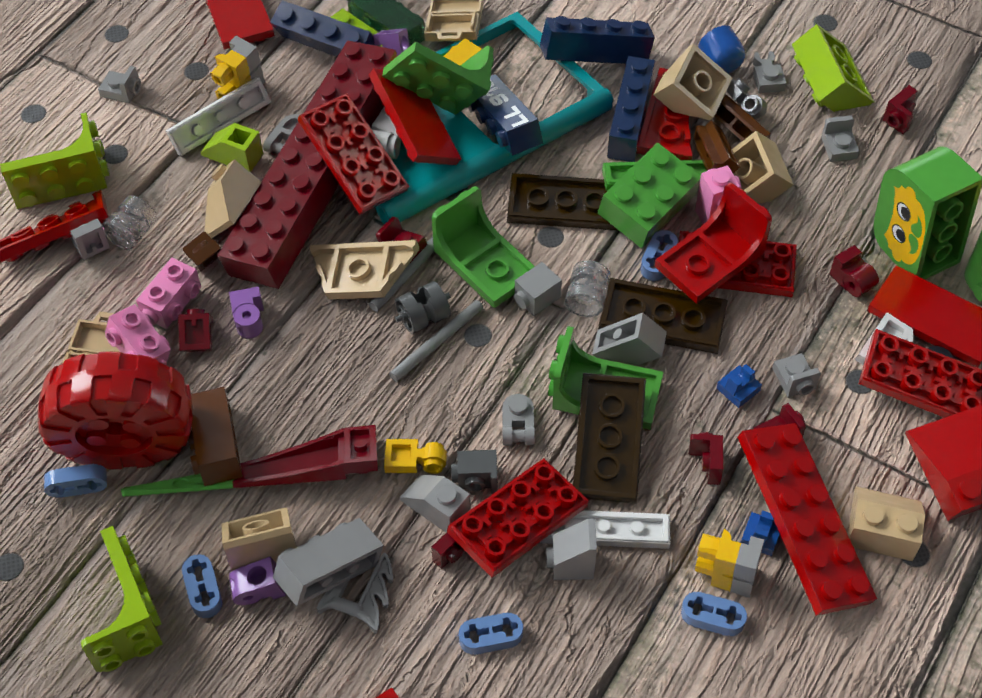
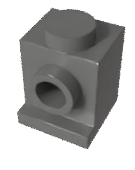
[451,450,498,494]

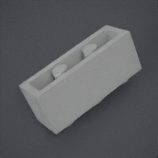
[273,517,384,606]

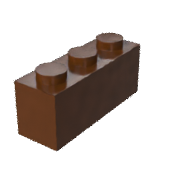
[188,387,243,486]

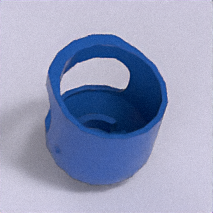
[698,25,746,74]

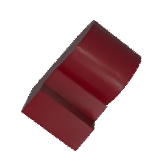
[829,244,879,297]

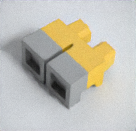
[210,36,265,99]
[695,529,764,598]

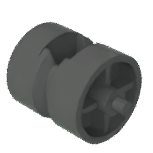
[395,281,451,334]

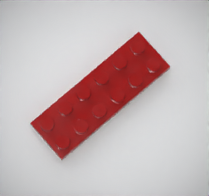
[738,423,877,616]

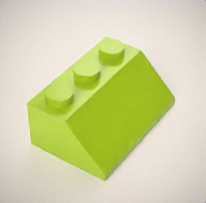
[791,24,874,112]

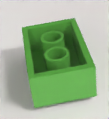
[598,143,701,249]

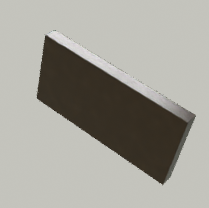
[507,173,619,231]
[598,278,728,354]
[573,373,646,504]

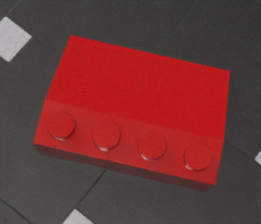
[905,405,982,521]

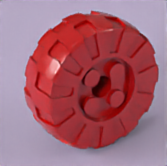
[38,351,193,470]

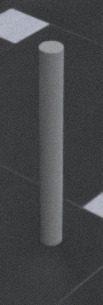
[369,237,434,312]
[389,300,484,382]

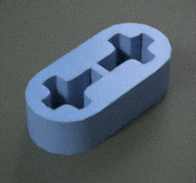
[640,230,678,281]
[44,464,107,498]
[182,554,222,618]
[681,592,747,636]
[459,613,523,655]

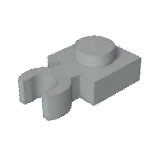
[753,51,787,93]

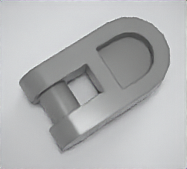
[263,114,299,154]
[502,394,535,445]

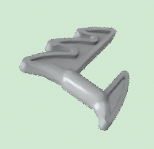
[317,553,393,634]

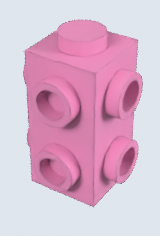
[695,165,742,224]
[136,257,201,329]
[105,304,171,365]

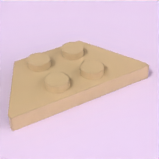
[310,240,419,300]

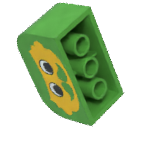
[873,146,982,279]

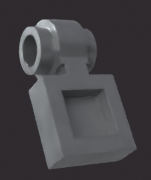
[727,78,767,119]

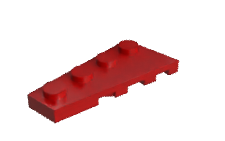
[636,67,692,160]
[0,190,108,262]

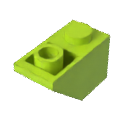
[201,123,264,172]

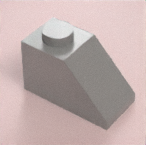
[592,313,667,365]
[400,475,471,532]
[546,519,597,580]

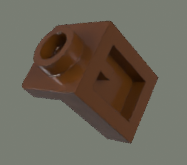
[183,232,221,272]

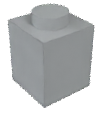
[514,262,562,316]

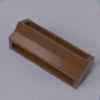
[714,94,771,141]
[693,120,741,174]

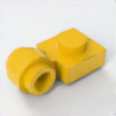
[384,439,447,474]

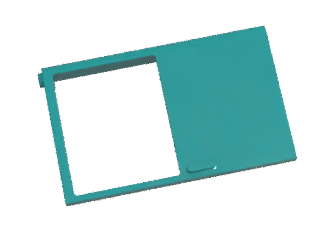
[371,12,613,224]

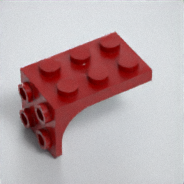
[654,182,772,304]

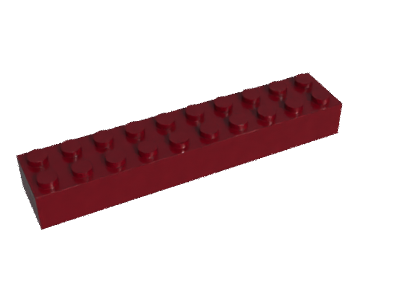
[217,40,398,289]

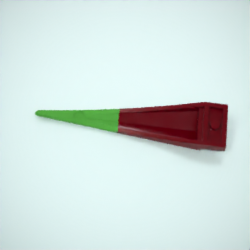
[121,425,378,496]

